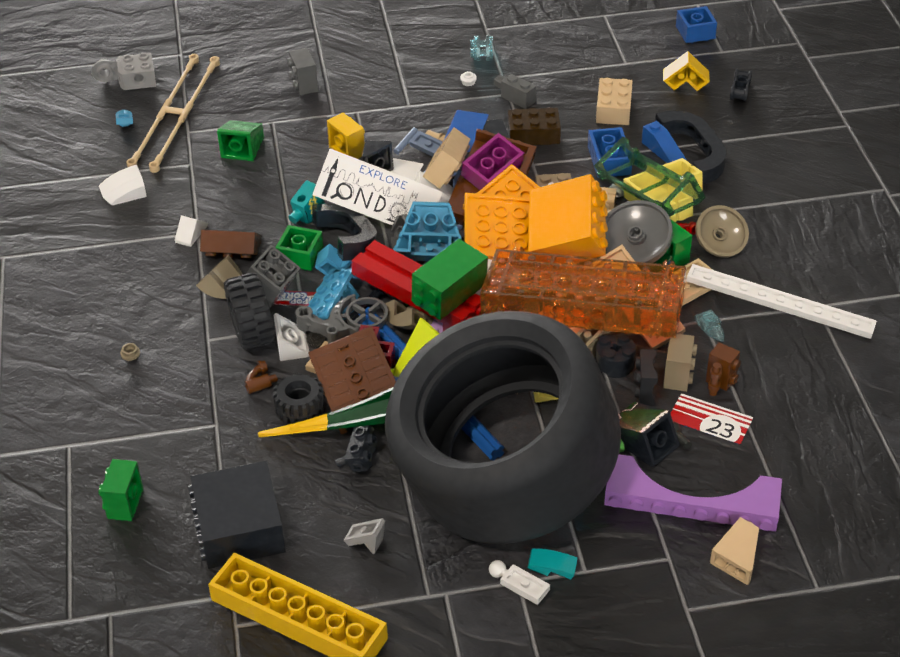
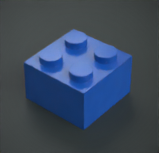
[676,6,717,43]

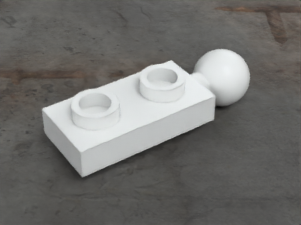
[489,560,550,605]

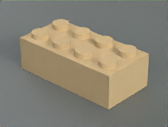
[423,127,470,189]

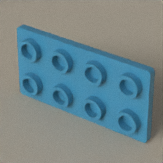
[308,268,359,320]

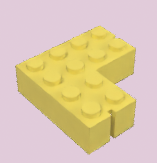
[623,158,703,222]

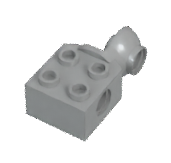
[92,53,156,90]

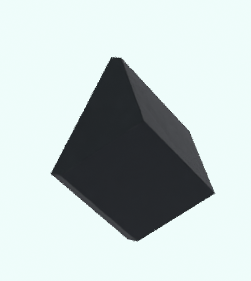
[362,140,394,171]

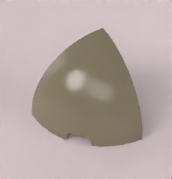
[196,255,243,299]
[384,299,434,330]

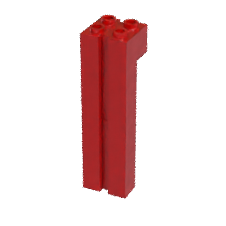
[352,240,485,331]

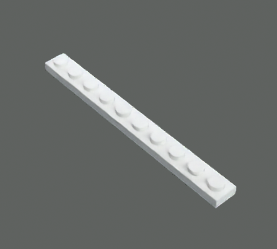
[686,264,877,339]

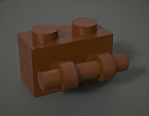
[705,342,741,396]

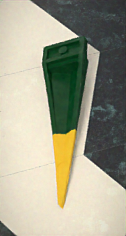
[258,387,394,437]

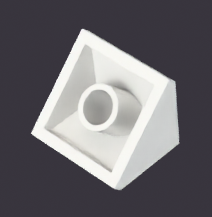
[274,313,309,361]

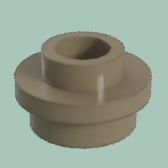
[120,343,140,361]

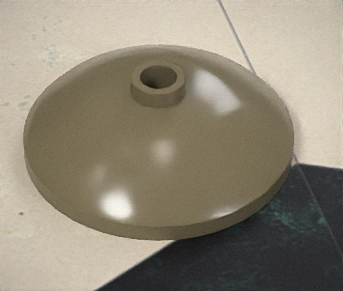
[695,205,749,258]

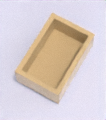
[596,78,632,125]

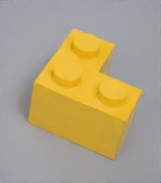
[663,51,710,91]

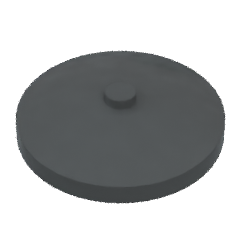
[606,200,673,267]

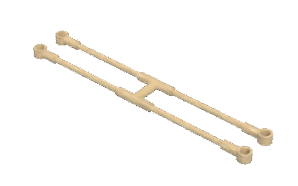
[126,54,220,173]

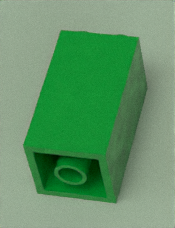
[411,239,488,320]

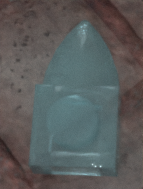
[694,310,725,342]

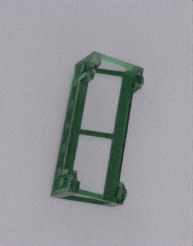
[594,137,706,217]

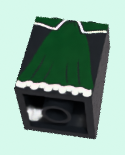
[618,402,680,467]

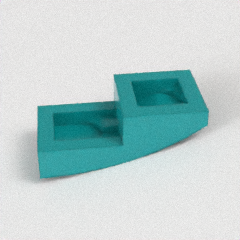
[527,548,577,579]

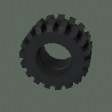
[273,373,325,424]

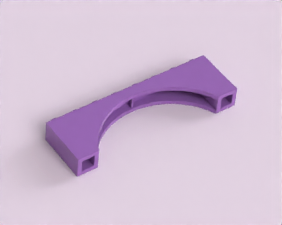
[604,454,782,531]

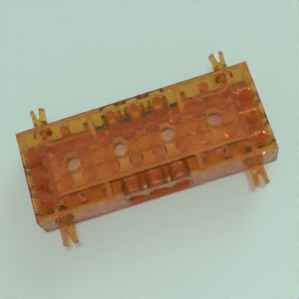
[480,246,686,338]

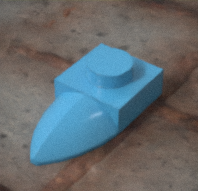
[115,110,133,127]

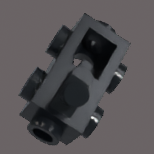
[335,425,377,472]

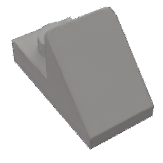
[344,518,385,554]

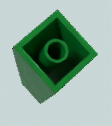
[217,120,264,161]

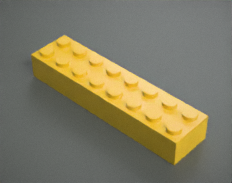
[208,553,388,657]

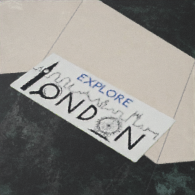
[313,149,442,225]

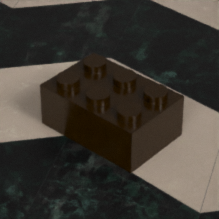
[508,107,561,145]

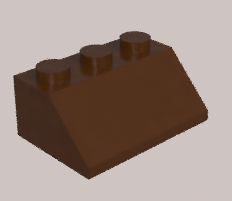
[200,230,262,258]

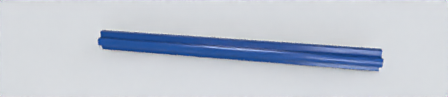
[358,307,504,461]

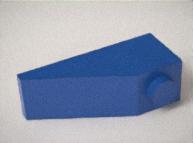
[642,121,687,163]

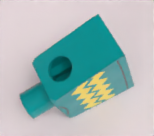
[288,180,325,224]

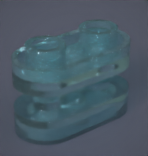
[470,35,493,61]

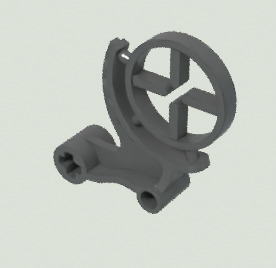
[295,294,388,344]

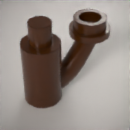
[244,360,278,394]

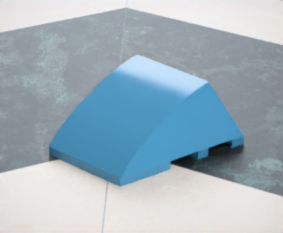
[393,201,461,261]

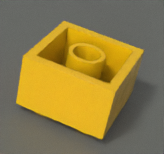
[327,113,365,159]

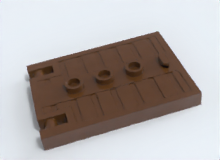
[308,326,396,435]

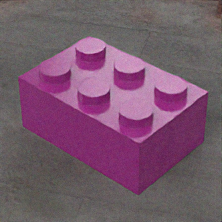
[461,133,524,190]

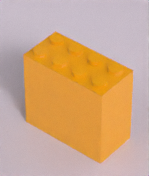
[528,174,608,269]

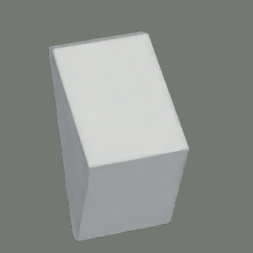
[175,216,208,247]

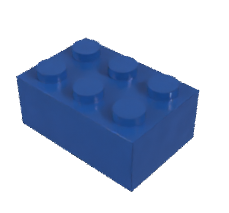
[588,127,633,178]

